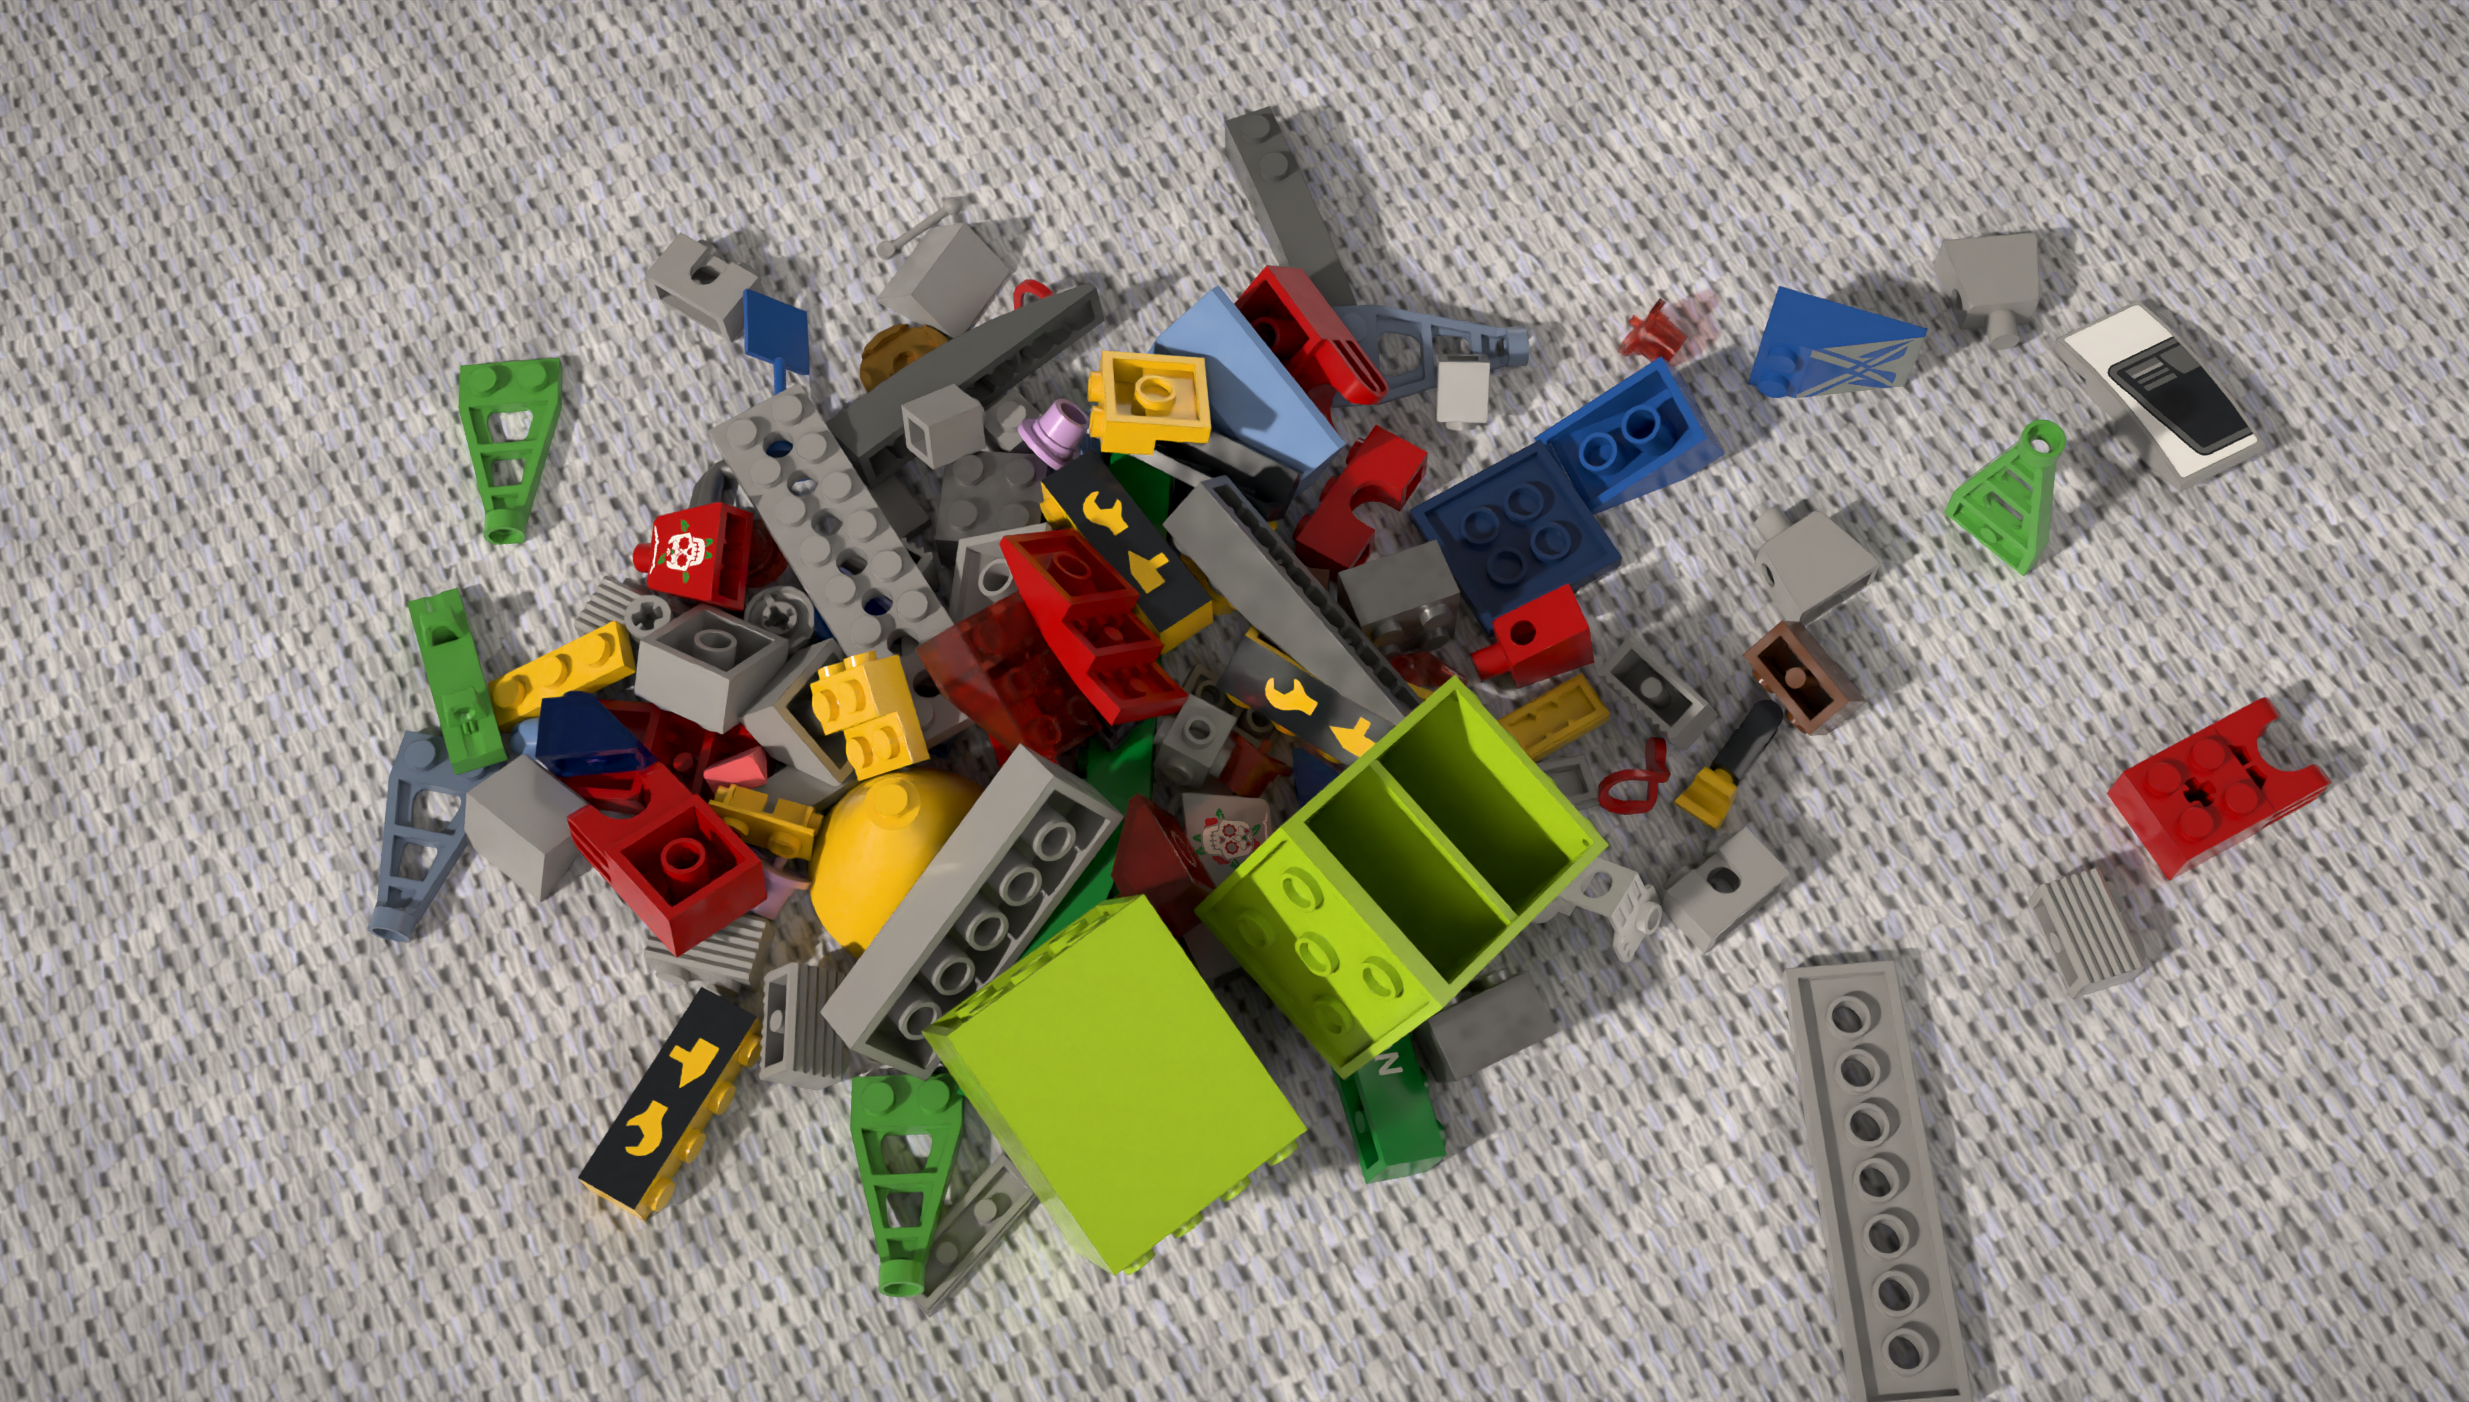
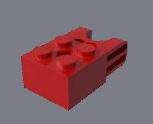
[1234,265,1389,436]
[2107,697,2332,881]
[567,761,767,958]

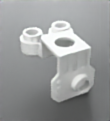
[1531,857,1662,963]

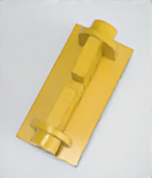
[708,784,824,861]

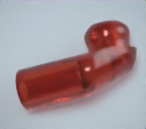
[1390,652,1468,689]

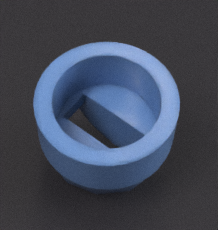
[510,716,552,760]

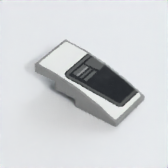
[2055,300,2266,492]

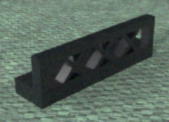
[1086,424,1304,522]

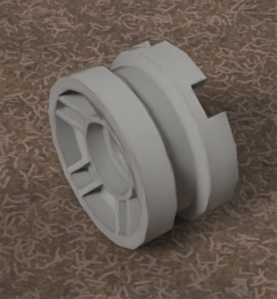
[743,585,821,663]

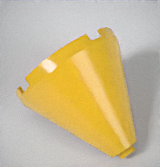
[807,767,985,960]

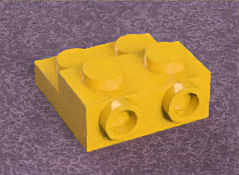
[1087,350,1211,455]
[810,650,930,781]

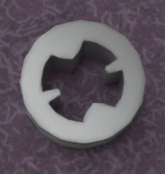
[624,595,675,645]

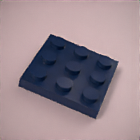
[1410,440,1622,638]

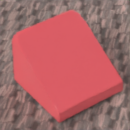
[704,745,768,795]

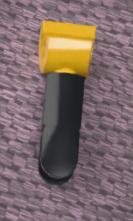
[1673,700,1783,831]

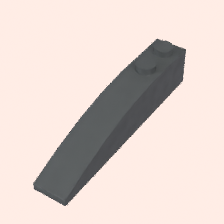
[1225,106,1357,307]
[825,282,1105,489]
[1162,475,1423,725]

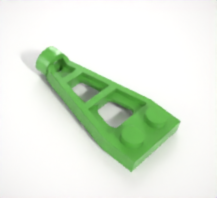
[458,358,562,545]
[1944,419,2066,577]
[850,1073,964,1298]

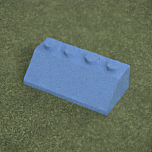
[1147,285,1346,500]

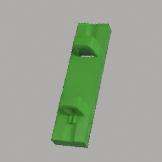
[407,588,508,775]

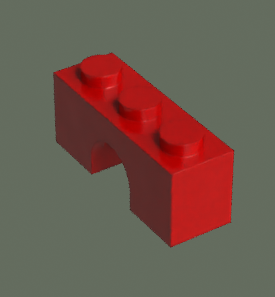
[1292,425,1428,583]

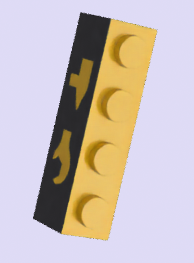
[1040,449,1213,656]
[1216,625,1396,767]
[578,987,763,1221]

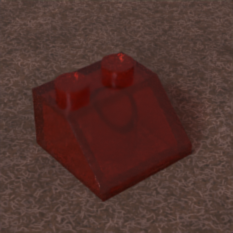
[1111,793,1217,940]

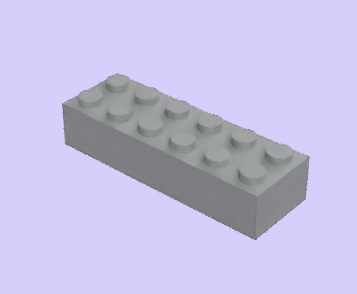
[820,743,1125,1081]

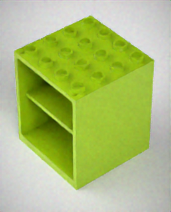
[1193,675,1609,1080]
[921,894,1308,1276]

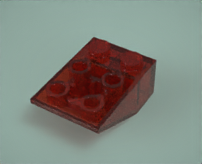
[915,590,1103,761]

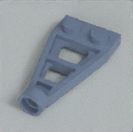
[1331,304,1529,408]
[367,730,510,943]

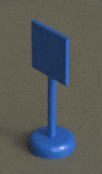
[743,288,810,482]

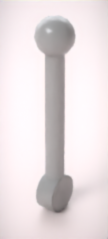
[876,197,962,260]

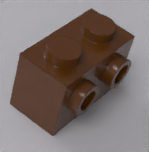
[1743,620,1867,736]

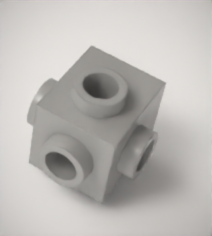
[1152,693,1237,791]

